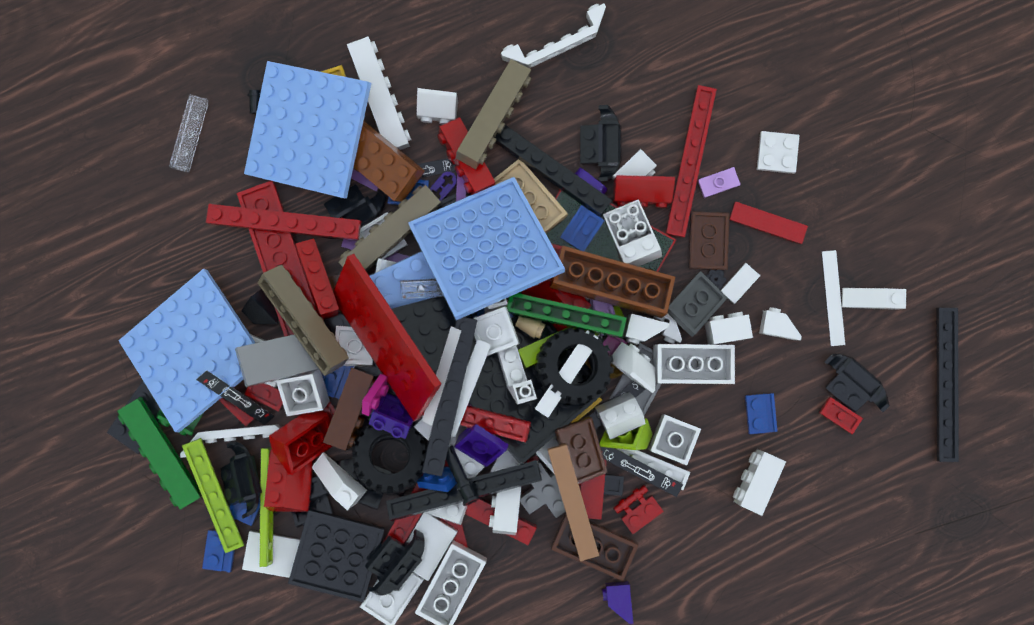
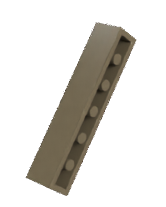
[456,59,532,169]
[339,185,442,272]
[258,265,349,376]

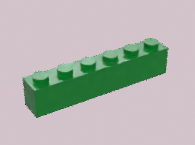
[507,293,627,339]
[117,396,202,510]

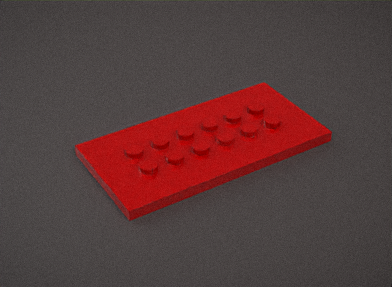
[333,254,441,421]

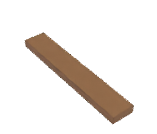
[547,443,599,561]

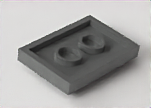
[667,271,728,337]

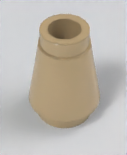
[515,316,546,339]

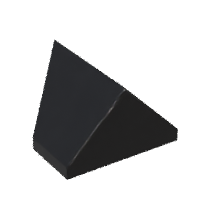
[241,289,278,324]

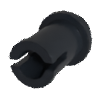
[247,90,261,114]

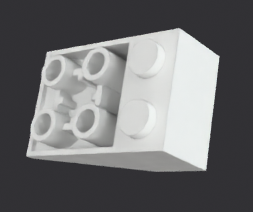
[603,199,662,267]

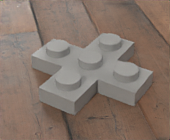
[520,460,566,518]

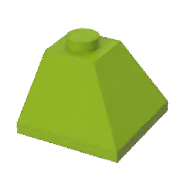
[599,418,653,450]

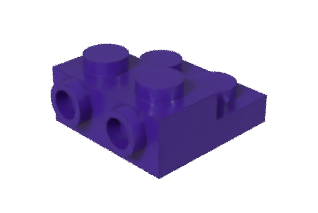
[369,393,414,439]
[454,424,509,467]

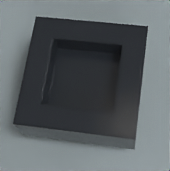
[604,474,624,496]

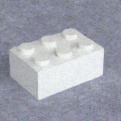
[733,449,786,516]

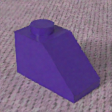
[602,581,633,624]

